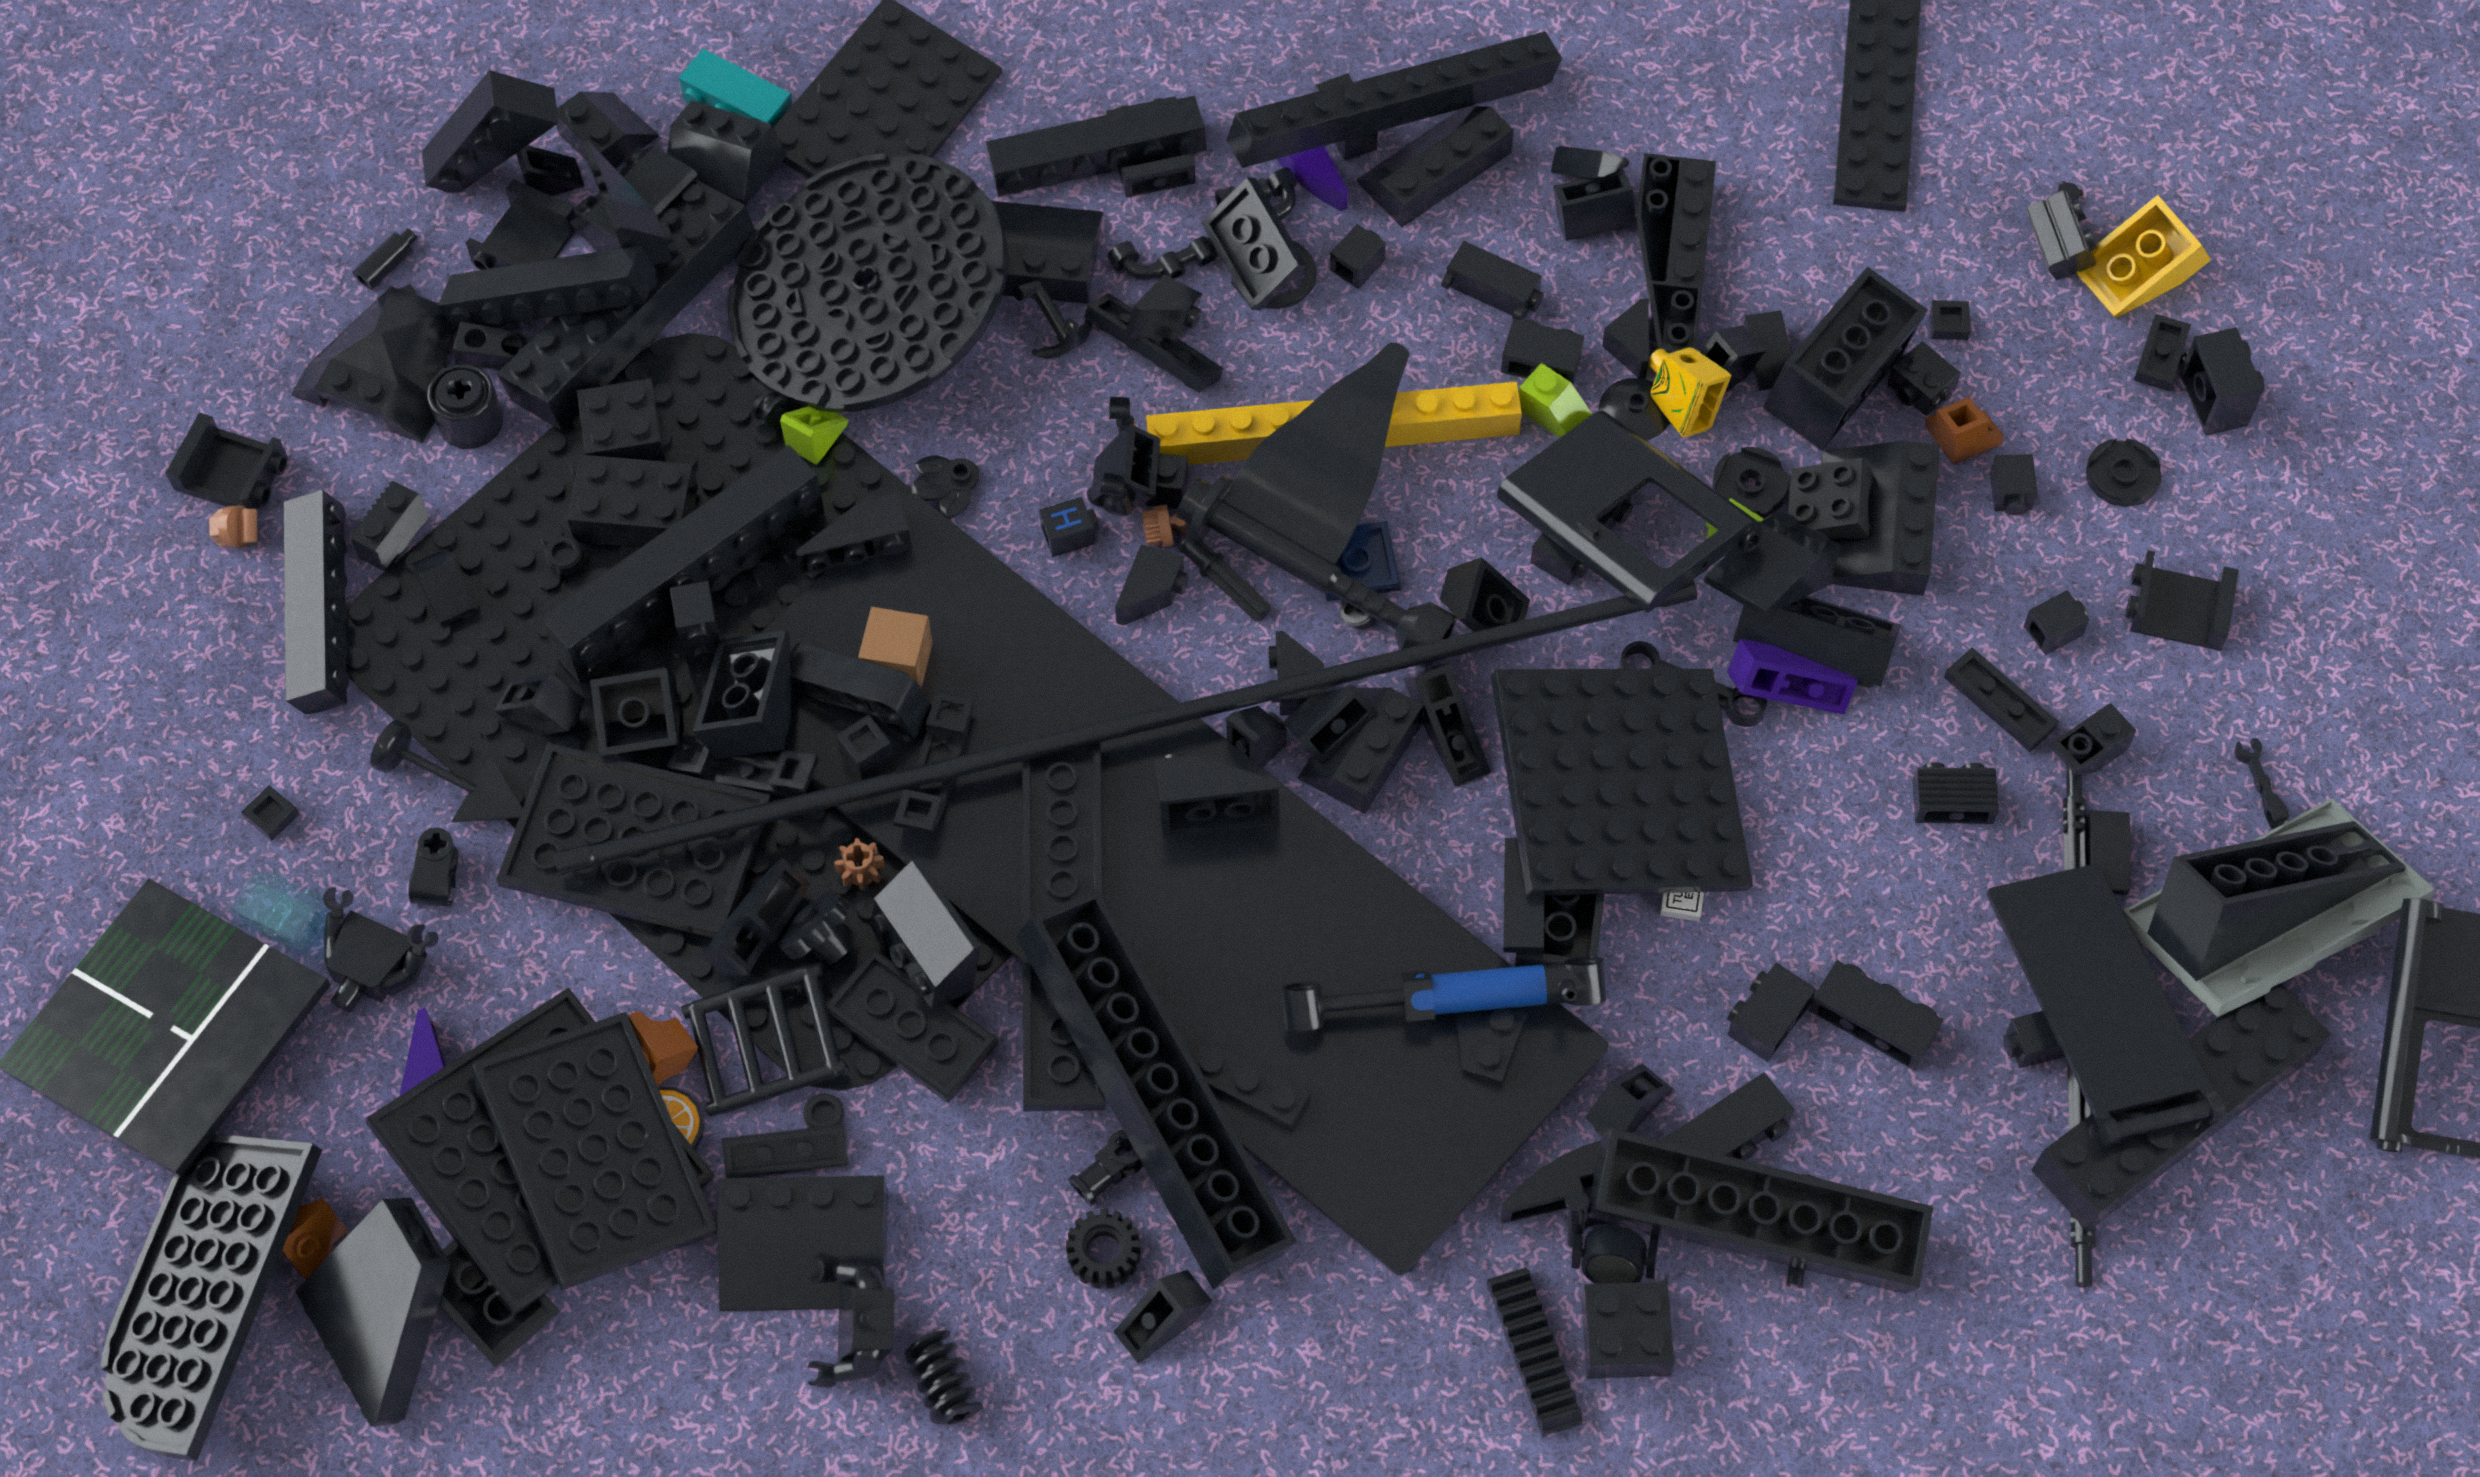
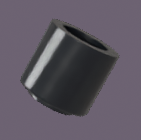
[427,364,503,449]

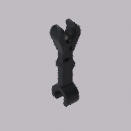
[2234,738,2289,830]

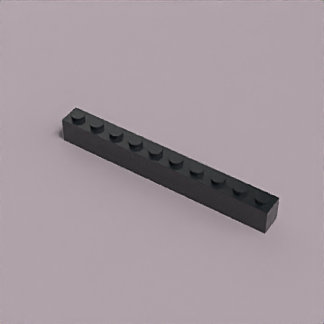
[1226,31,1562,168]

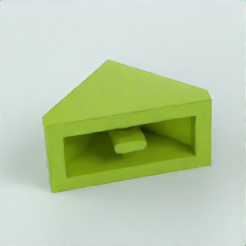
[780,406,849,465]

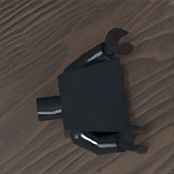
[1087,396,1161,516]
[323,887,439,1012]
[808,1258,895,1388]

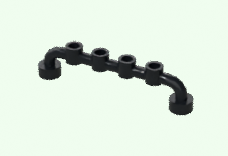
[1107,167,1298,280]

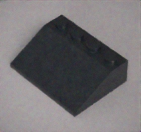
[991,201,1103,304]
[1821,441,1940,596]
[718,1175,888,1311]

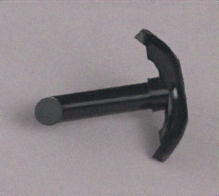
[1013,279,1093,359]

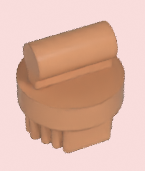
[1142,504,1190,548]
[209,505,258,548]

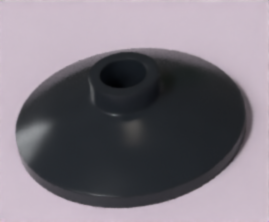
[1599,378,1670,440]

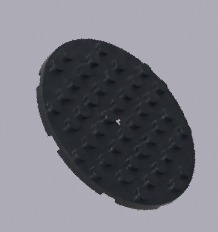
[727,153,1008,412]

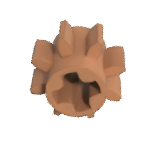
[834,838,885,890]

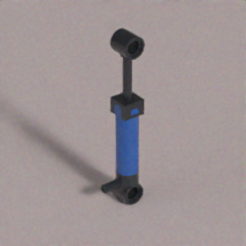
[1281,956,1606,1031]

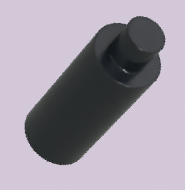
[352,228,418,290]

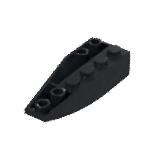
[1636,153,1716,353]

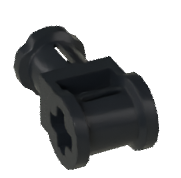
[1068,1130,1143,1207]

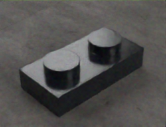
[2134,314,2191,391]

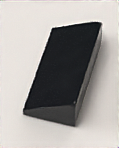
[1551,146,1629,179]

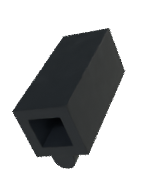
[1441,241,1544,321]

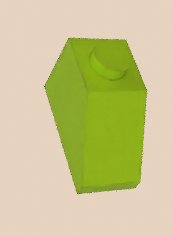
[1518,363,1592,438]

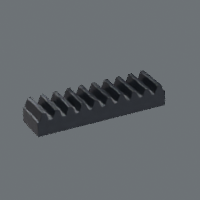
[1487,1267,1583,1437]

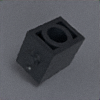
[1888,341,1961,416]

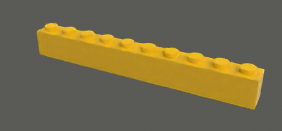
[1146,382,1522,465]

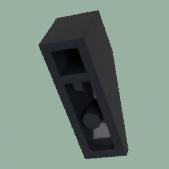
[1403,664,1491,786]

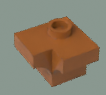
[1925,397,2003,465]
[628,1011,698,1086]
[281,1197,348,1280]

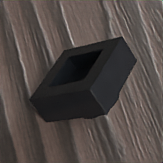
[1930,300,1971,340]
[241,785,299,841]

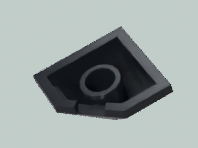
[1440,557,1530,632]

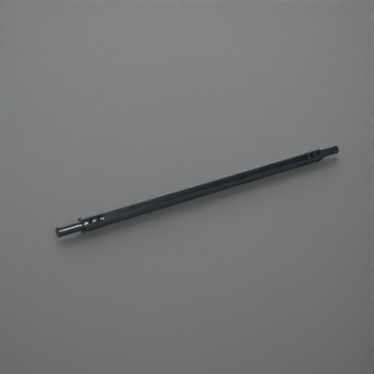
[2063,765,2096,1288]

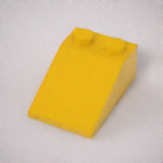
[2076,195,2211,319]

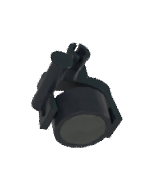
[1565,1191,1660,1284]

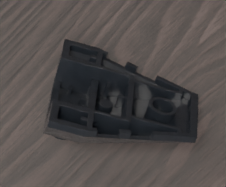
[291,286,454,443]

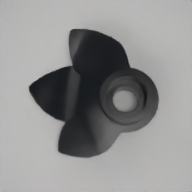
[911,455,979,519]

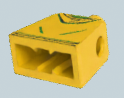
[1648,348,1732,438]

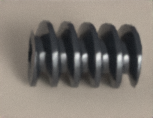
[904,1330,983,1425]

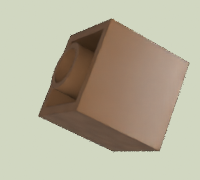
[858,607,933,688]

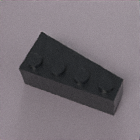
[422,70,559,193]

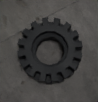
[1066,1209,1141,1289]

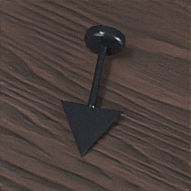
[370,720,523,823]

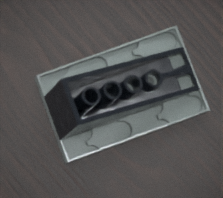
[2122,798,2435,1017]

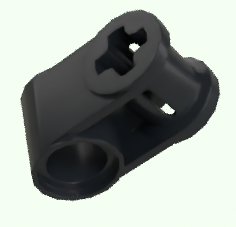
[408,827,459,907]

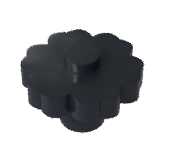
[777,890,852,964]

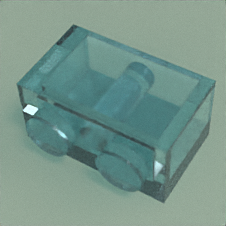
[230,870,328,956]

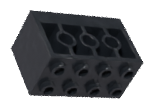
[1763,266,1928,451]

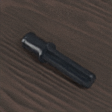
[1179,538,1271,622]

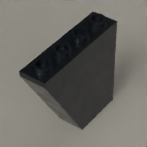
[295,1197,450,1427]

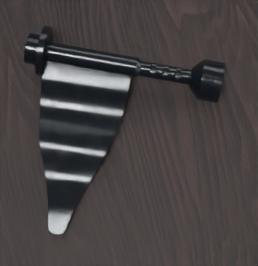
[1176,342,1457,669]

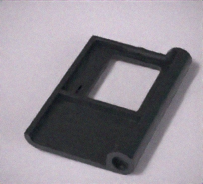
[1497,411,1762,613]
[2370,898,2480,1159]

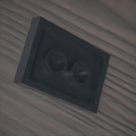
[1201,177,1307,310]

